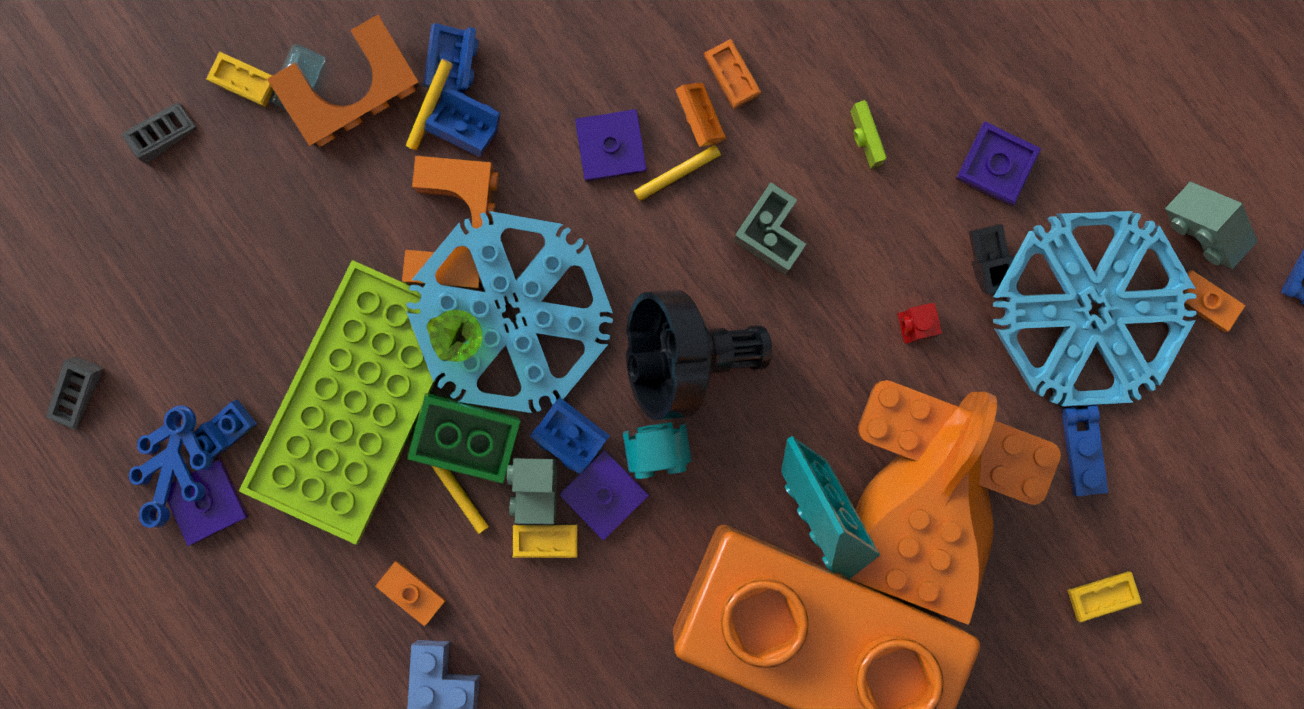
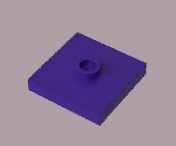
[575,109,647,182]
[956,121,1041,206]
[559,450,649,540]
[167,460,249,546]

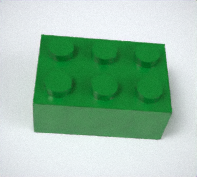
[408,393,520,483]

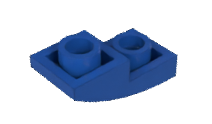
[194,400,257,465]

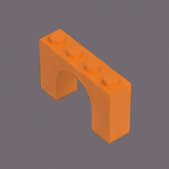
[267,14,419,147]
[402,156,499,292]

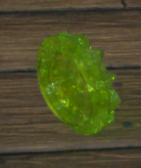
[430,310,482,362]

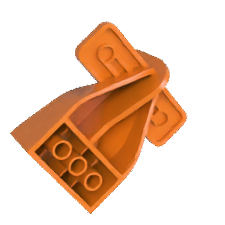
[841,380,1061,625]

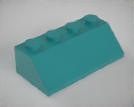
[781,436,880,579]

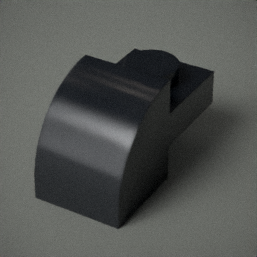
[969,224,1019,294]

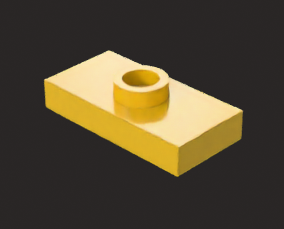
[206,51,273,107]
[513,525,578,558]
[1067,571,1142,622]

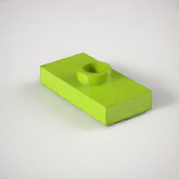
[850,100,887,169]

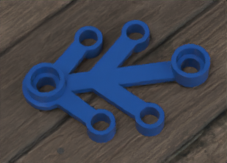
[129,405,213,528]

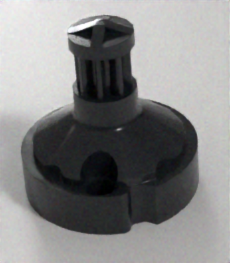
[626,290,772,420]

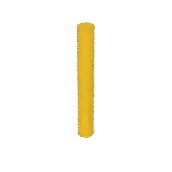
[406,59,453,150]
[634,145,721,201]
[431,465,489,534]

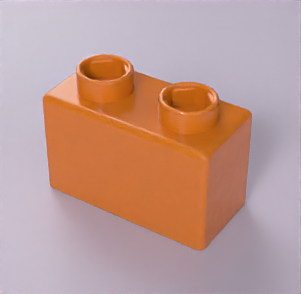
[673,524,980,709]

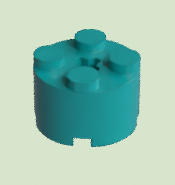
[622,422,692,479]

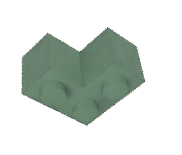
[733,182,806,276]
[1165,182,1257,270]
[507,458,558,524]

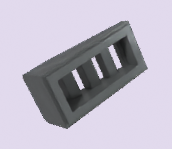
[121,102,197,164]
[45,357,103,430]

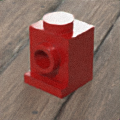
[897,302,942,344]

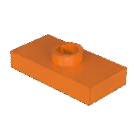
[704,39,761,110]
[675,82,726,147]
[1183,270,1246,333]
[375,560,446,627]

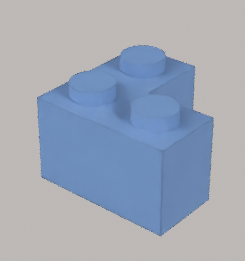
[407,640,480,709]

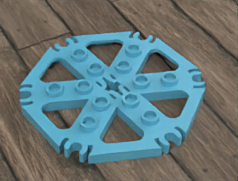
[406,211,613,413]
[993,211,1196,406]

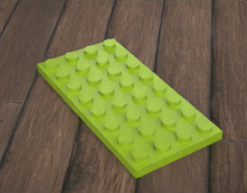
[239,260,464,545]

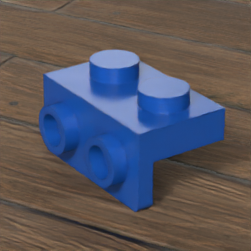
[423,23,479,92]
[425,86,500,158]
[530,398,610,474]

